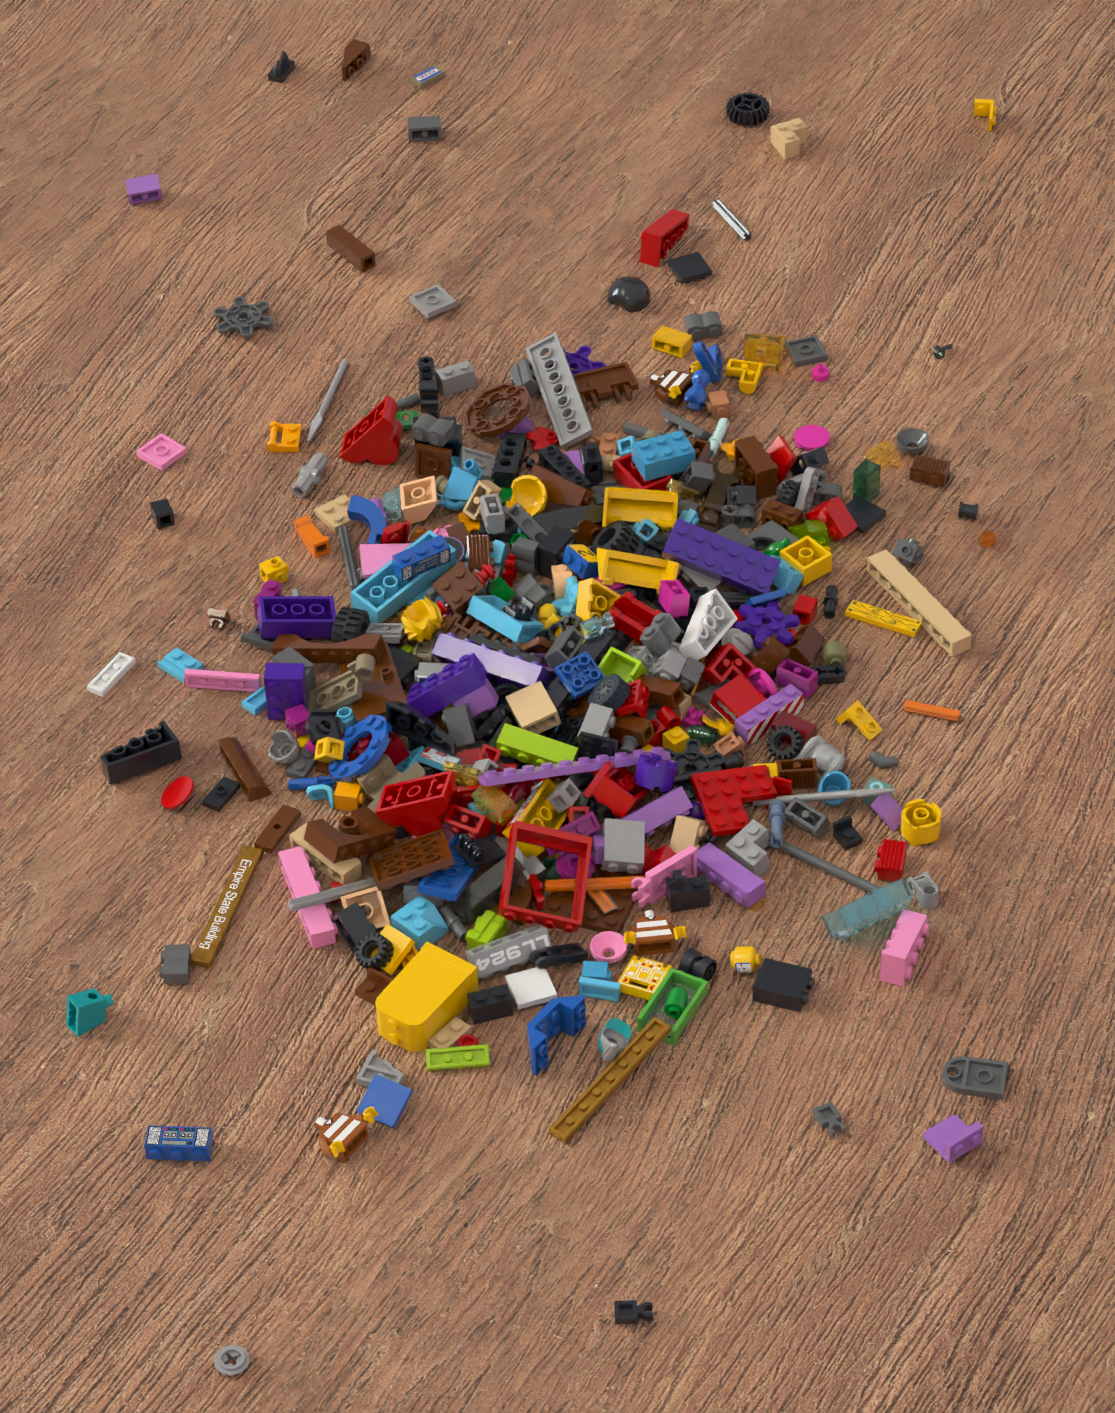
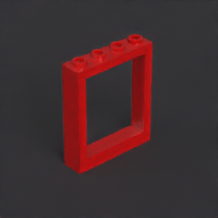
[498,820,593,933]

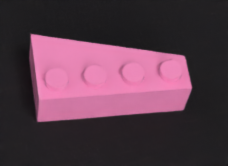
[880,909,930,987]

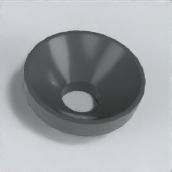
[896,428,929,455]

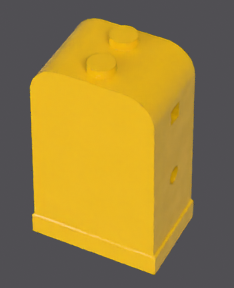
[375,942,479,1052]

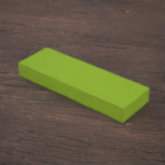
[425,1044,490,1071]

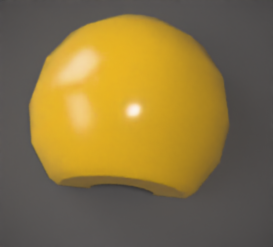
[506,475,547,516]

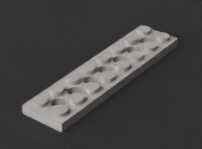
[525,332,595,450]

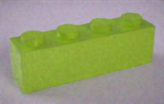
[496,723,578,776]

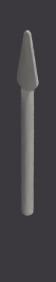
[307,359,349,442]
[753,788,896,806]

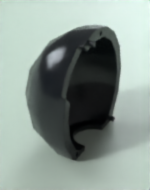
[607,276,650,313]

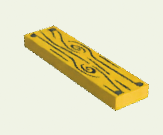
[845,600,922,638]

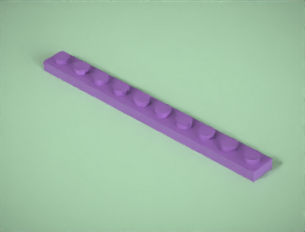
[478,747,671,786]

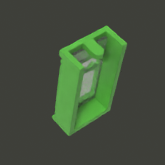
[637,968,708,1046]

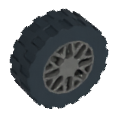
[588,674,630,713]

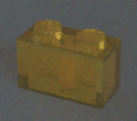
[471,784,519,826]

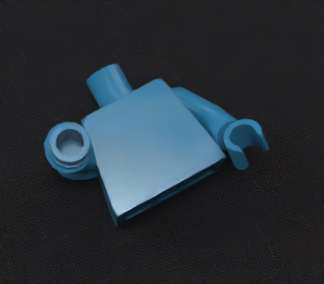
[435,459,482,511]

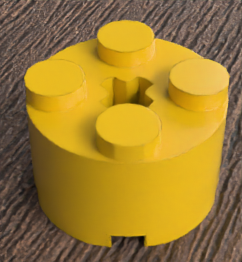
[900,799,941,846]

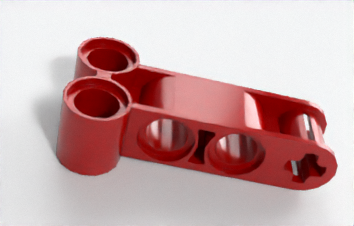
[618,706,681,750]

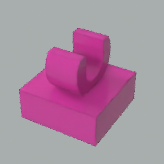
[682,706,709,732]

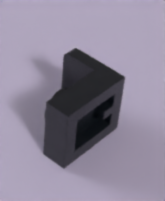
[502,597,536,621]
[833,815,863,851]

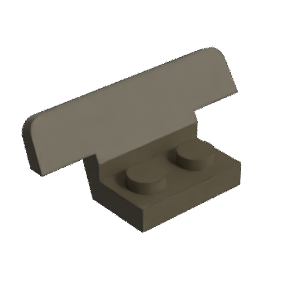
[357,754,425,813]

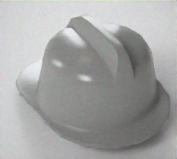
[721,628,756,661]

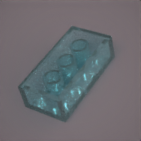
[821,878,914,940]

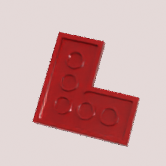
[690,765,777,836]

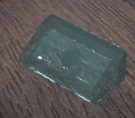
[382,486,402,520]

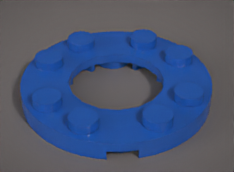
[329,715,392,782]

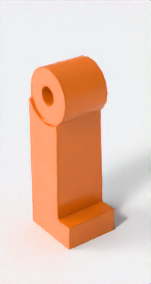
[294,515,330,559]

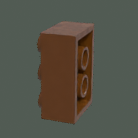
[734,435,778,501]

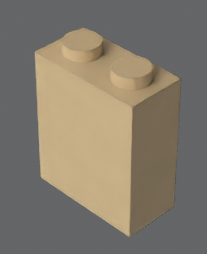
[506,681,561,734]

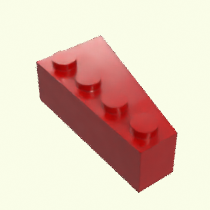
[639,209,690,267]

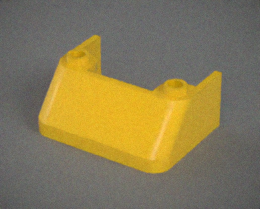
[602,487,678,530]

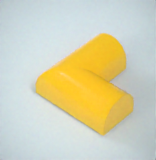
[726,358,764,394]

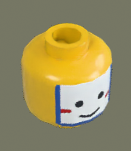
[730,946,761,973]

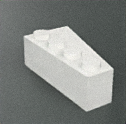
[679,588,738,660]

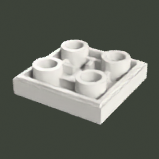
[505,967,557,1010]

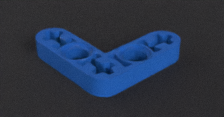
[693,341,722,384]

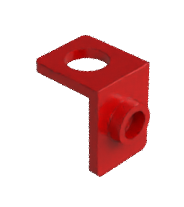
[766,776,792,810]

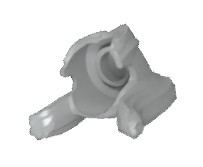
[793,736,845,779]

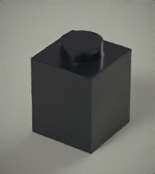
[150,498,175,529]

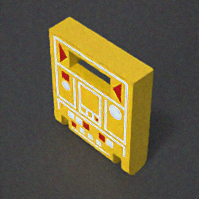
[617,955,673,1000]

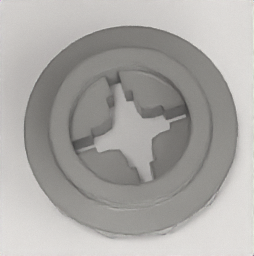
[214,1345,250,1378]

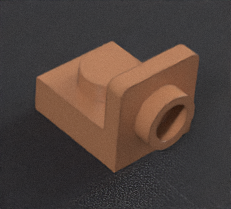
[713,732,747,757]

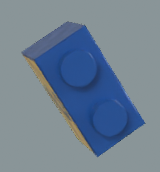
[562,544,599,579]

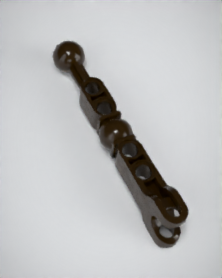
[682,462,744,567]

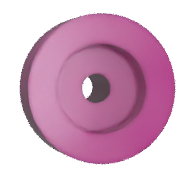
[811,363,829,382]

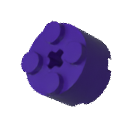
[634,753,678,792]

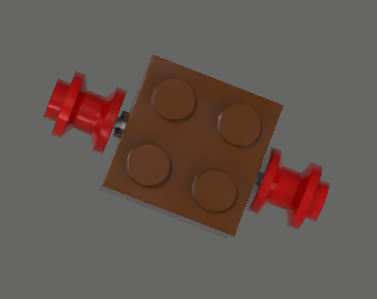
[432,561,496,616]

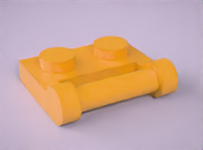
[267,421,302,452]

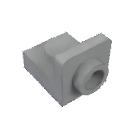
[626,646,656,671]

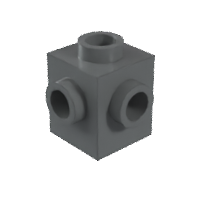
[892,537,924,566]

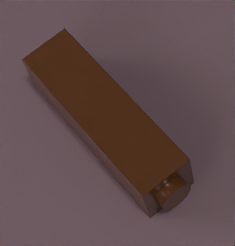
[326,225,376,273]

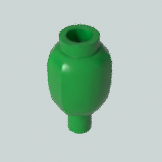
[763,537,791,556]

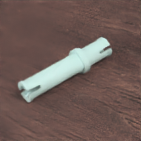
[708,418,730,458]

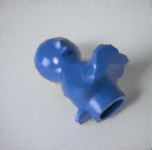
[684,369,710,410]

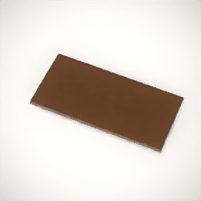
[338,642,407,723]

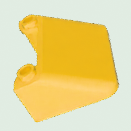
[597,547,679,594]

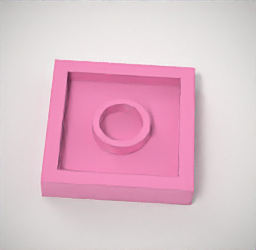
[136,433,187,471]

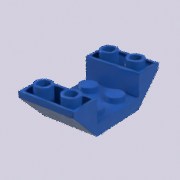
[527,995,587,1076]

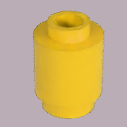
[537,603,557,630]

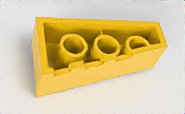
[575,578,620,649]

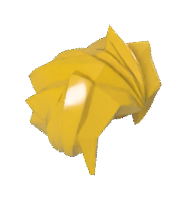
[401,596,442,642]

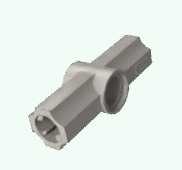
[292,452,329,498]

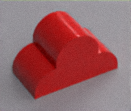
[340,395,403,465]
[375,770,457,837]

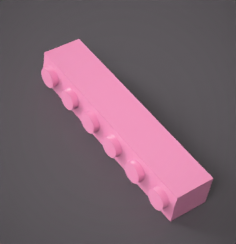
[278,846,338,949]

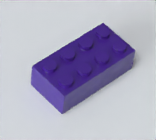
[257,596,336,639]
[407,653,487,717]

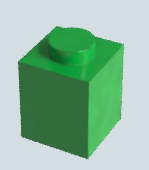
[486,576,515,602]

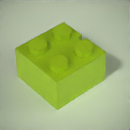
[598,647,648,683]

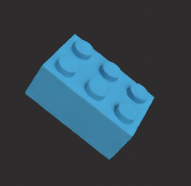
[632,430,696,481]

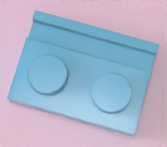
[157,647,204,684]

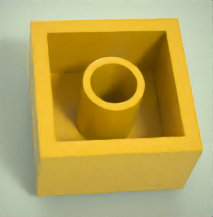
[780,535,832,586]

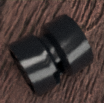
[679,948,717,982]

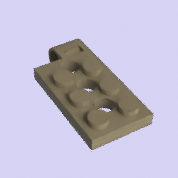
[307,654,375,714]

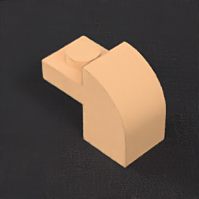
[551,564,572,599]

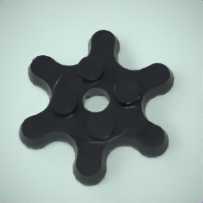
[664,739,725,800]

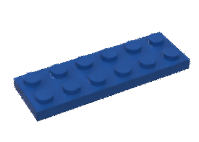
[418,833,496,902]

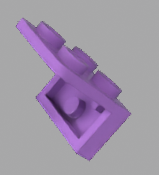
[923,1115,983,1163]

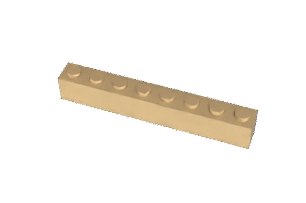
[867,550,972,657]

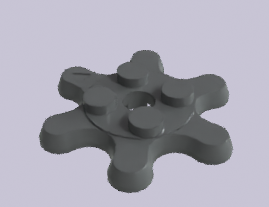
[213,296,273,339]

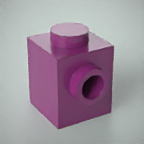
[285,704,310,738]

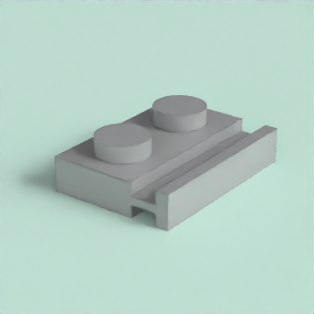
[365,623,405,643]

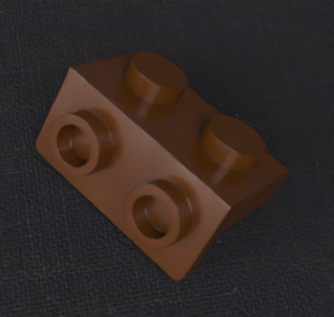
[749,634,791,675]

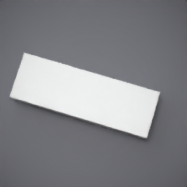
[87,652,136,697]

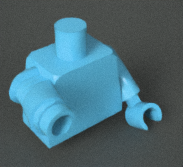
[550,576,578,624]

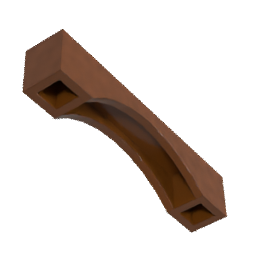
[271,634,386,663]

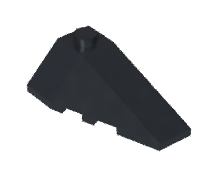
[386,701,457,757]

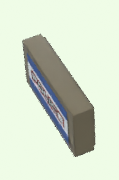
[410,65,445,89]

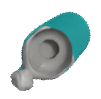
[598,1018,631,1062]

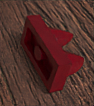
[495,762,535,802]

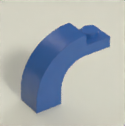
[347,495,386,544]

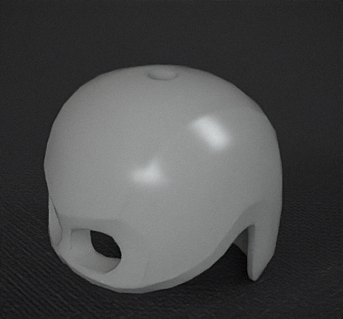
[268,730,300,764]

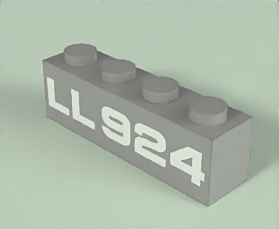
[465,924,552,979]

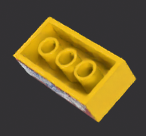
[502,777,568,858]

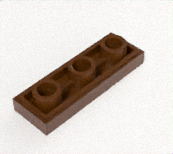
[254,804,301,854]

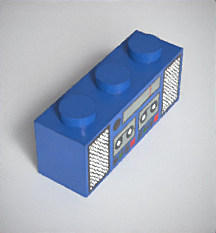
[392,534,451,582]
[144,1125,214,1162]

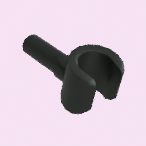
[933,344,952,359]

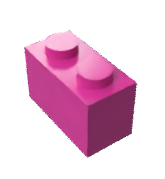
[658,580,690,618]

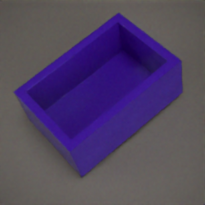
[264,663,308,720]

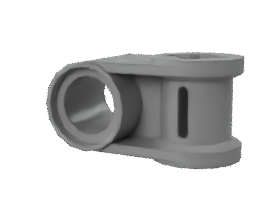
[906,871,939,909]

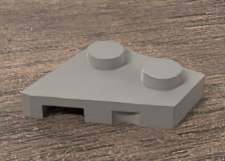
[356,1049,404,1087]

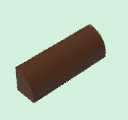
[219,737,272,802]

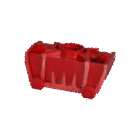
[602,591,663,644]

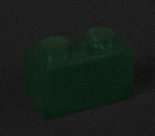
[853,459,881,502]

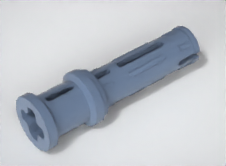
[768,800,786,848]

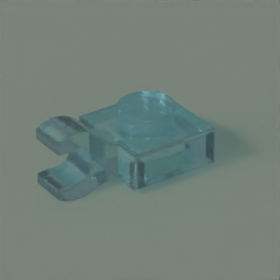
[579,612,615,640]

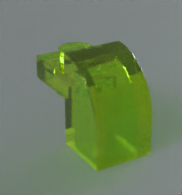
[788,520,830,547]

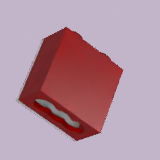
[709,674,767,725]

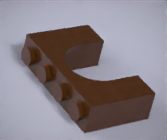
[608,674,685,747]
[304,806,397,863]

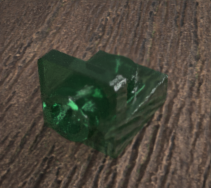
[543,857,560,880]

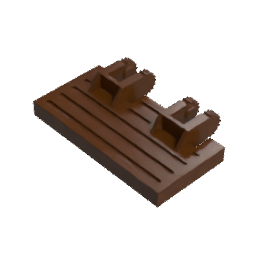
[573,361,639,411]
[434,613,514,648]

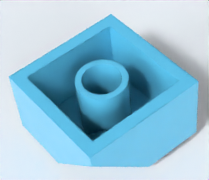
[391,895,449,952]

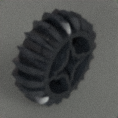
[726,92,770,127]

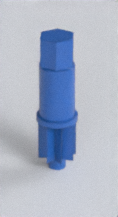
[289,776,336,790]

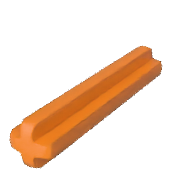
[904,700,960,721]

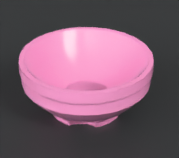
[590,931,627,964]

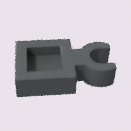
[812,1102,845,1138]

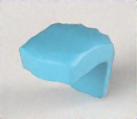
[306,784,335,809]

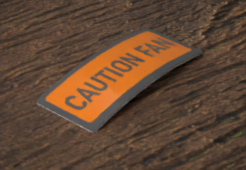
[586,890,618,914]

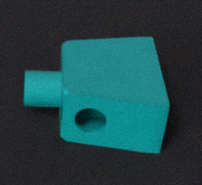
[66,988,114,1037]

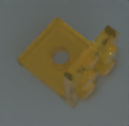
[744,333,786,371]

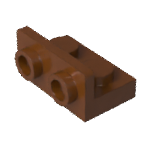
[355,967,393,1006]

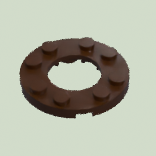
[464,383,532,438]

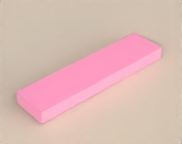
[184,669,261,692]

